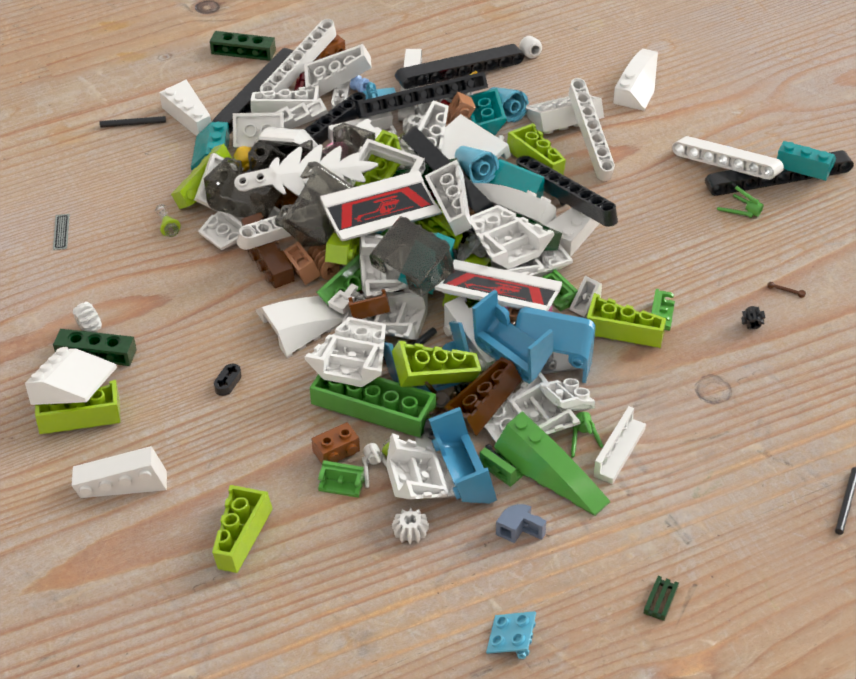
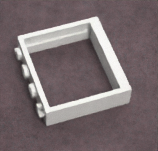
[337,138,426,192]

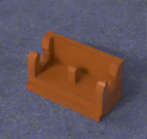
[348,289,391,319]

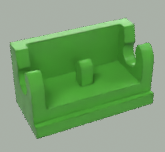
[542,269,578,312]
[651,289,675,331]
[318,460,365,498]

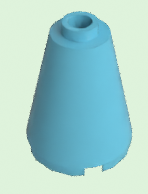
[489,87,529,122]
[455,146,499,183]

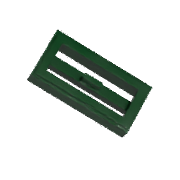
[643,576,679,621]

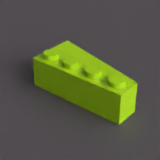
[35,380,121,434]
[212,485,273,573]

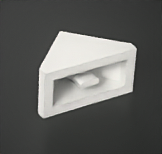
[569,276,602,318]

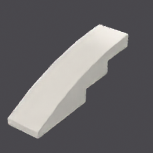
[275,98,328,129]

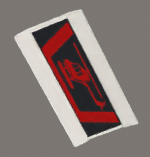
[320,170,442,241]
[435,259,562,311]

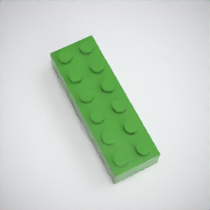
[310,374,436,438]

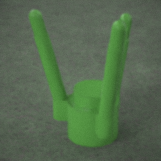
[717,186,764,218]
[571,412,604,458]

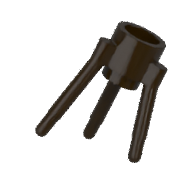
[425,381,456,415]

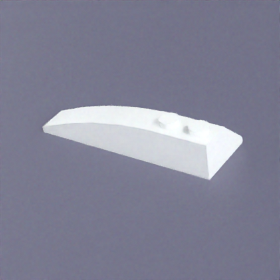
[613,49,658,111]
[473,183,556,225]

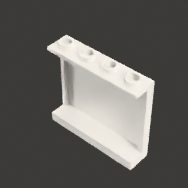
[441,114,511,180]

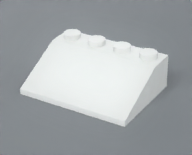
[525,95,604,134]
[25,347,117,405]

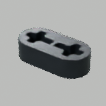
[214,363,242,396]

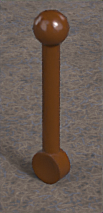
[767,281,806,298]

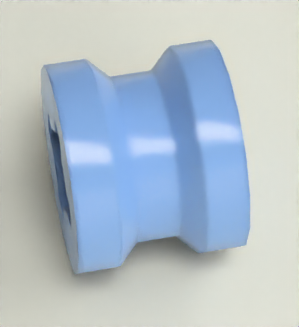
[350,75,370,93]

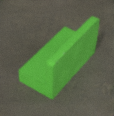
[480,448,524,487]

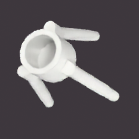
[362,443,387,488]

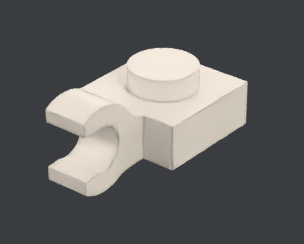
[328,284,360,314]

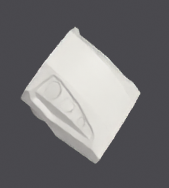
[540,378,595,411]

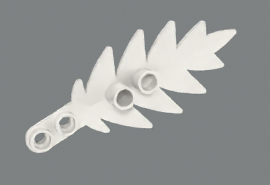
[234,144,378,202]

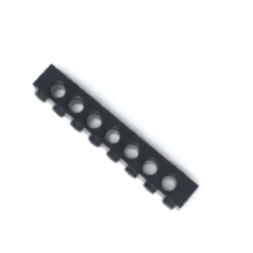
[355,72,488,119]

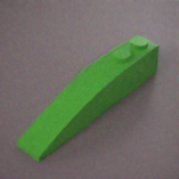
[316,228,403,306]
[494,411,610,516]

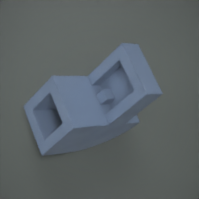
[496,504,546,543]

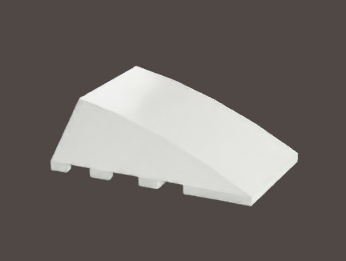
[253,127,318,151]
[198,182,284,250]
[470,205,554,269]
[359,234,415,298]
[486,244,573,277]
[342,287,428,340]
[256,296,345,359]
[305,317,386,387]
[484,372,581,443]
[386,433,455,499]

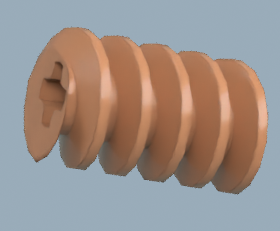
[307,241,340,280]

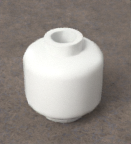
[519,36,542,58]

